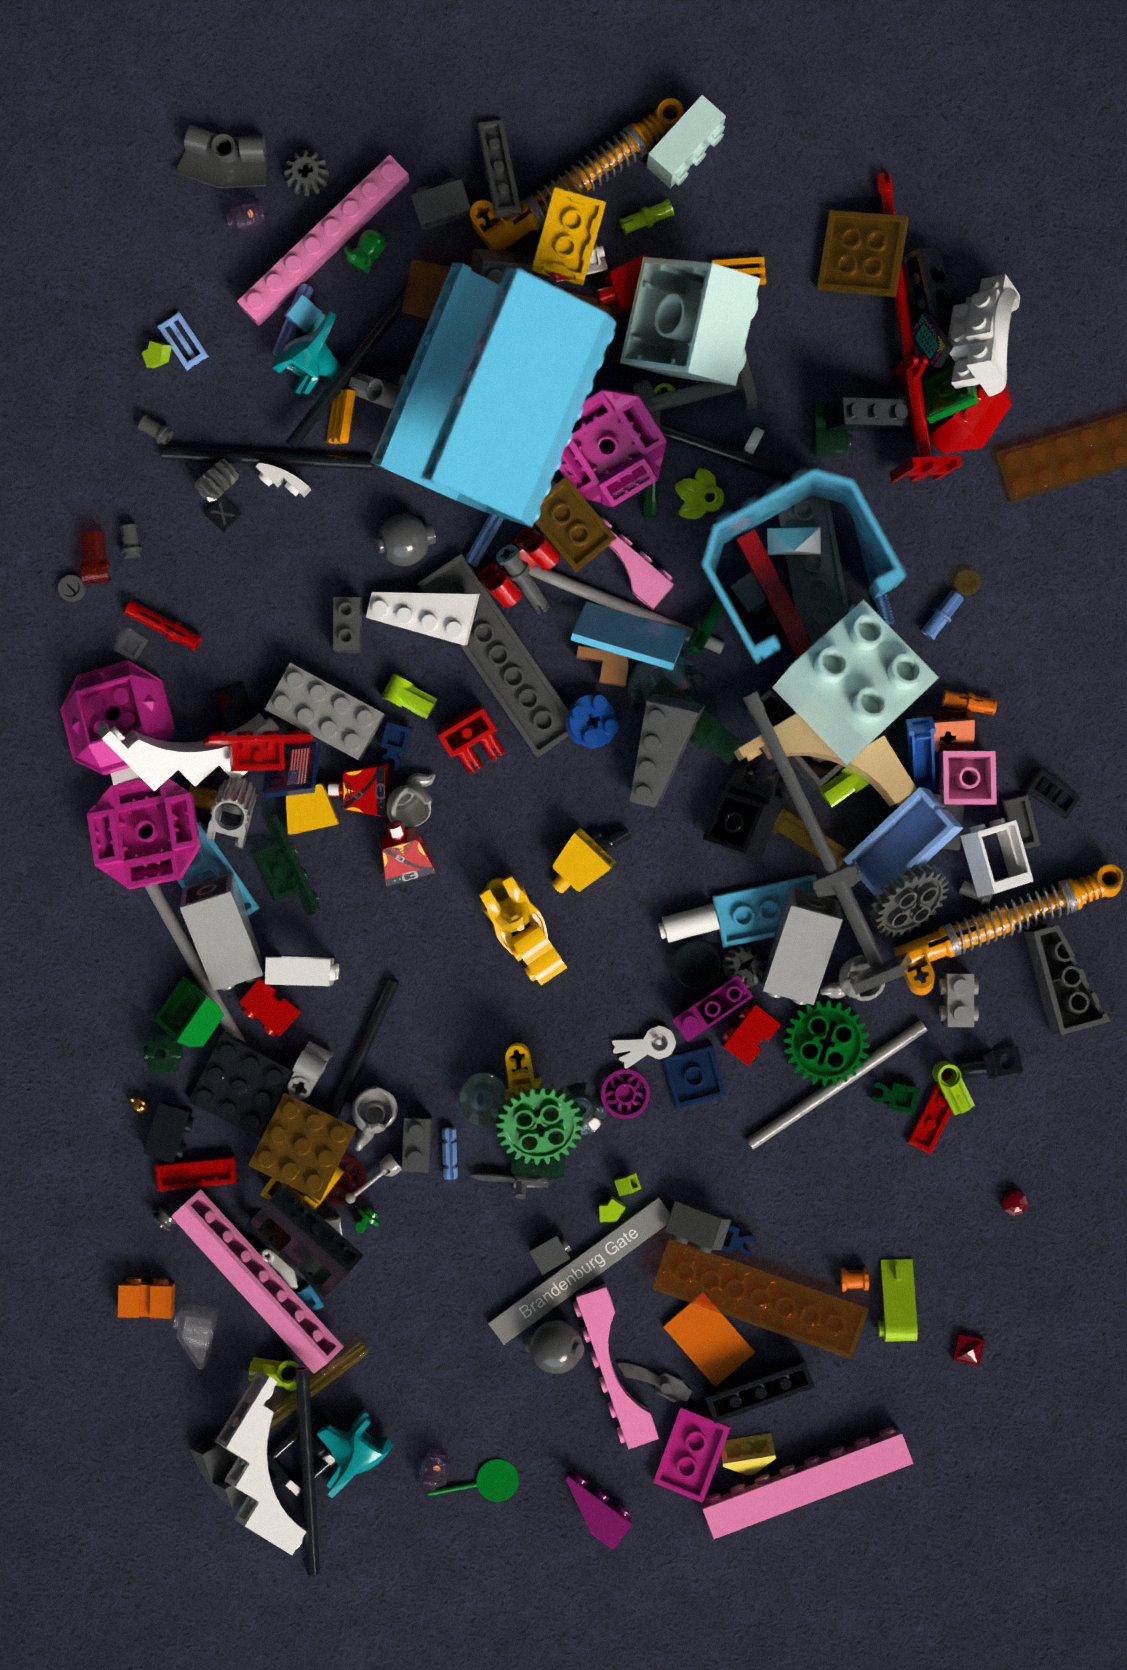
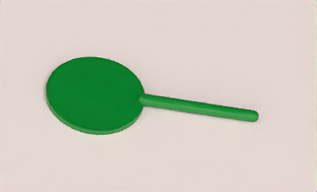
[427,1459,519,1502]

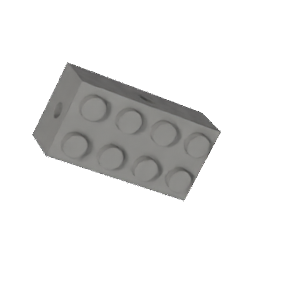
[265,663,385,761]

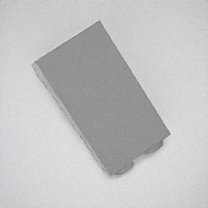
[180,872,265,991]
[762,887,843,1005]

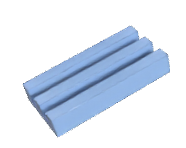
[157,312,209,371]

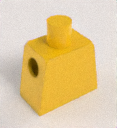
[286,784,339,835]
[552,828,616,893]

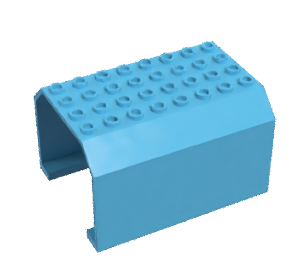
[371,262,616,527]
[703,468,906,664]

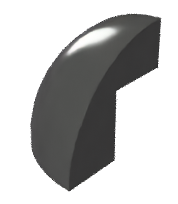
[190,1438,246,1508]

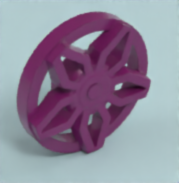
[600,1069,650,1119]

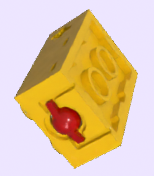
[532,187,606,285]

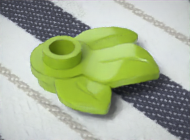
[675,468,725,519]

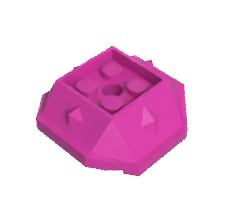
[559,388,667,507]
[61,660,176,775]
[87,778,201,889]

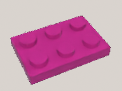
[653,1406,731,1503]

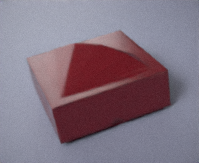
[952,1333,985,1366]

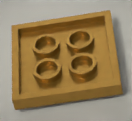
[817,210,909,297]
[248,1093,356,1201]

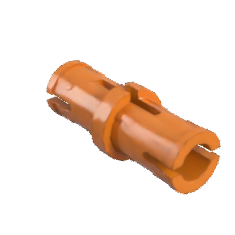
[941,690,997,716]

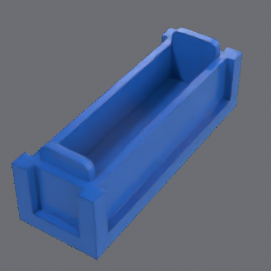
[906,716,939,794]

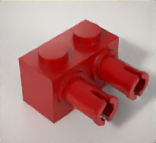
[436,703,505,774]

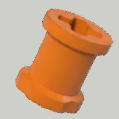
[840,1267,869,1292]

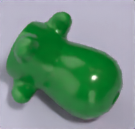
[344,229,386,274]

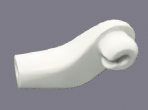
[259,1249,298,1290]

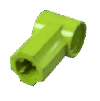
[381,673,438,719]
[819,768,870,807]
[932,1061,974,1115]
[248,1357,299,1391]

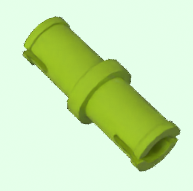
[619,199,674,235]

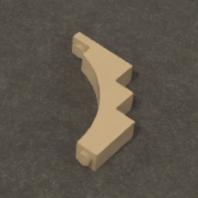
[734,713,917,807]

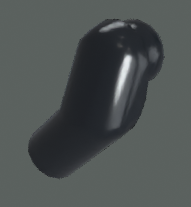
[590,827,631,848]

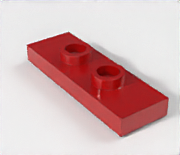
[155,1156,238,1191]

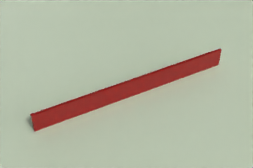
[736,530,814,659]

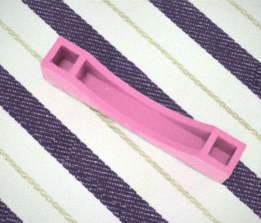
[551,481,674,611]
[573,1284,659,1449]

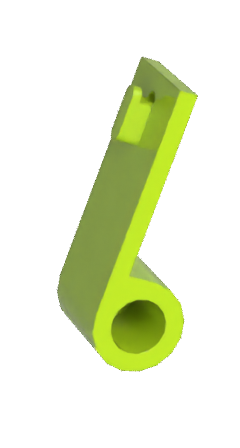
[878,1259,918,1342]

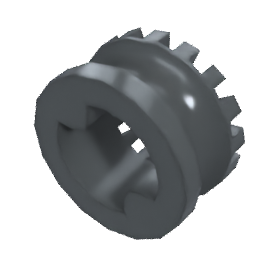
[151,1206,176,1231]

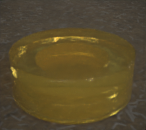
[954,569,981,596]

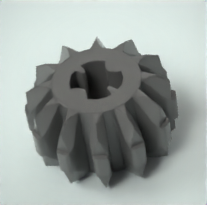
[284,150,329,197]
[194,459,239,502]

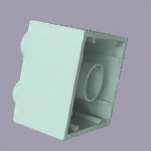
[620,257,760,386]
[772,600,939,765]

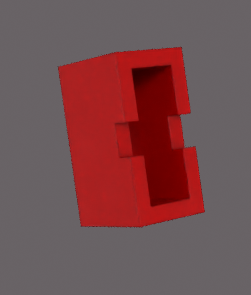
[239,977,302,1037]
[722,1004,781,1066]

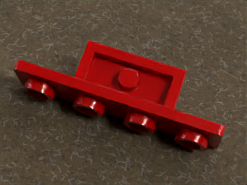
[203,730,313,772]

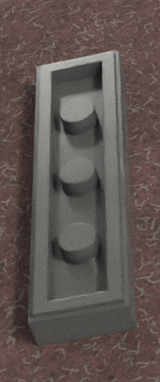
[477,119,521,219]

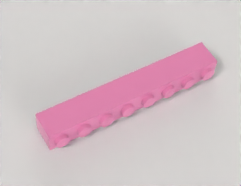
[237,155,410,326]
[171,1189,344,1373]
[702,1427,914,1539]

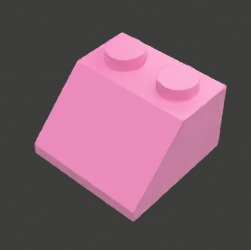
[936,751,997,805]

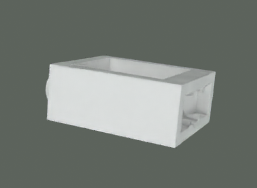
[960,818,1033,897]
[265,956,339,986]

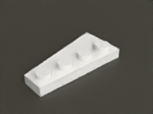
[366,592,480,646]

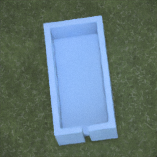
[843,787,963,896]

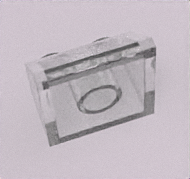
[173,1302,219,1369]

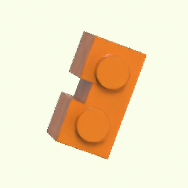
[118,1277,175,1319]

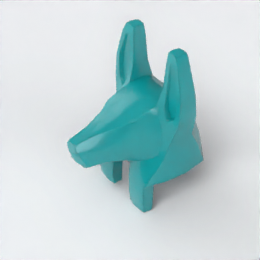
[271,312,342,395]
[316,1410,394,1498]

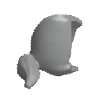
[386,773,435,828]
[820,955,885,1001]
[351,1085,398,1151]

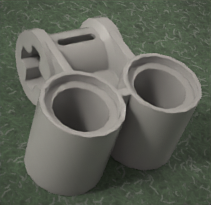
[288,1041,333,1100]

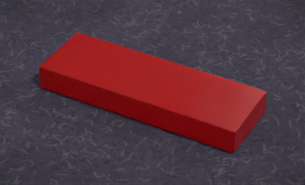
[907,1072,966,1154]

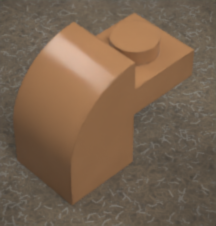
[577,644,628,687]

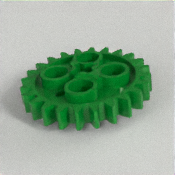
[784,1000,870,1087]
[496,1082,584,1165]

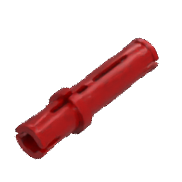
[124,600,202,651]

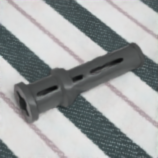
[496,545,550,614]

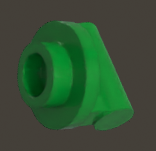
[355,1206,380,1233]

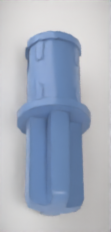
[921,590,964,640]

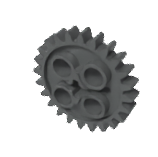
[869,864,949,938]

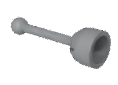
[345,1153,402,1204]

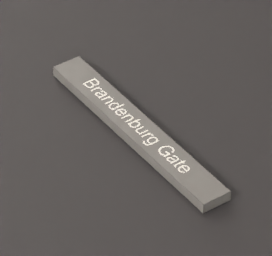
[488,1197,671,1345]

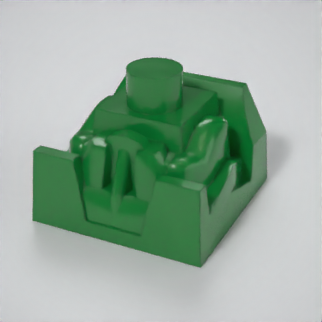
[154,976,224,1047]

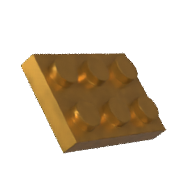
[534,477,617,573]

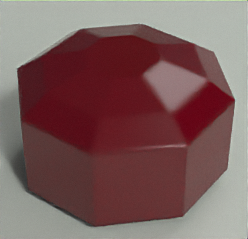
[1000,1189,1028,1216]

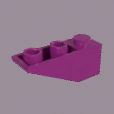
[672,975,753,1042]
[566,1471,632,1550]

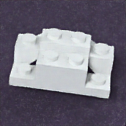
[948,274,1020,396]

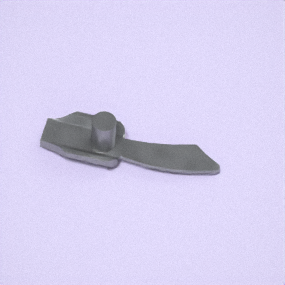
[470,1173,549,1199]
[618,1362,692,1402]

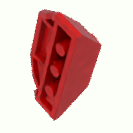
[928,381,1012,454]

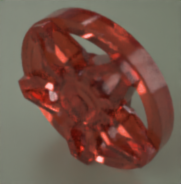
[325,1155,367,1205]

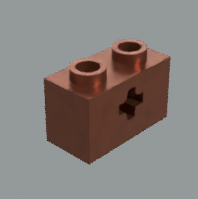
[917,709,975,754]

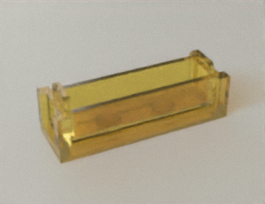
[772,809,850,868]

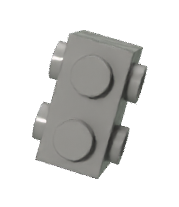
[939,973,979,1027]

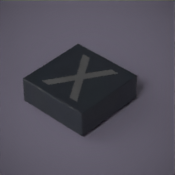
[204,495,242,533]

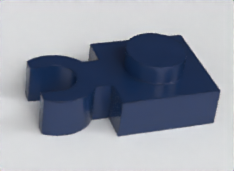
[380,721,414,771]
[721,1224,756,1256]

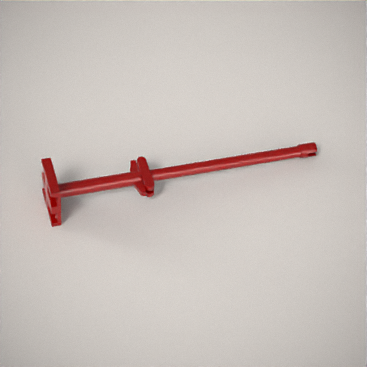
[875,173,962,482]

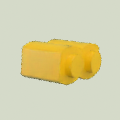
[510,922,567,985]

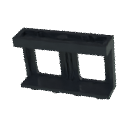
[246,1184,364,1298]

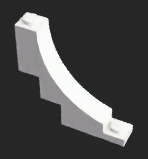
[96,714,280,791]
[215,1371,306,1555]

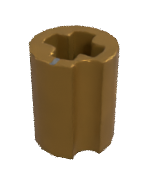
[188,784,218,810]

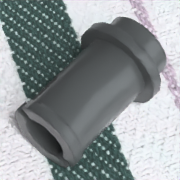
[138,415,173,445]
[120,524,142,559]
[958,878,993,905]

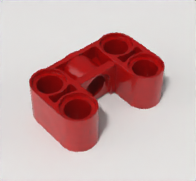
[477,527,560,608]

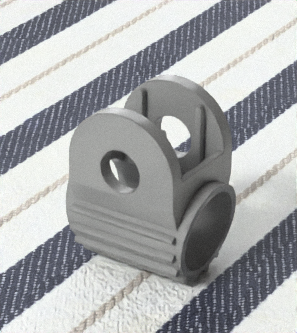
[206,776,257,848]

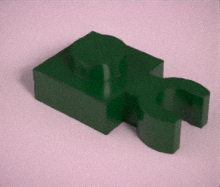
[870,1082,920,1114]

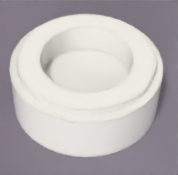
[744,427,765,455]

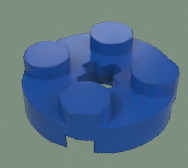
[565,695,619,749]

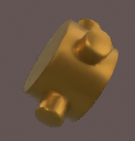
[129,1095,149,1113]

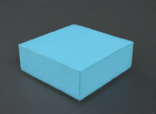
[284,294,322,332]

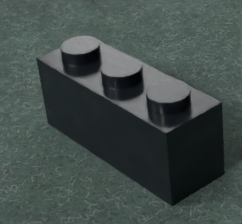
[824,397,910,432]

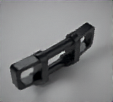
[267,1405,342,1498]

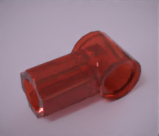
[81,531,111,585]

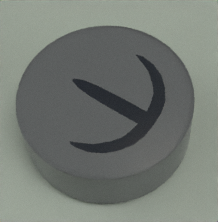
[58,575,86,602]

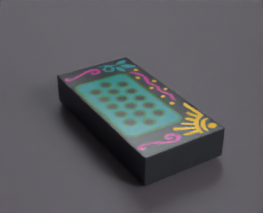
[911,312,953,368]

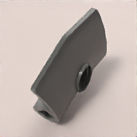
[175,125,267,188]

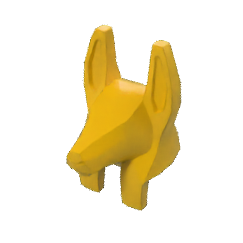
[479,875,548,955]

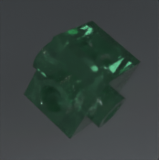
[143,1034,183,1073]

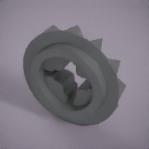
[723,946,764,987]

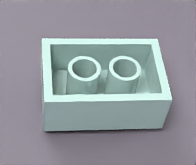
[647,95,726,188]

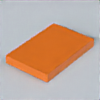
[663,1291,755,1387]

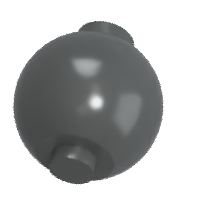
[375,513,436,566]
[525,1320,584,1374]

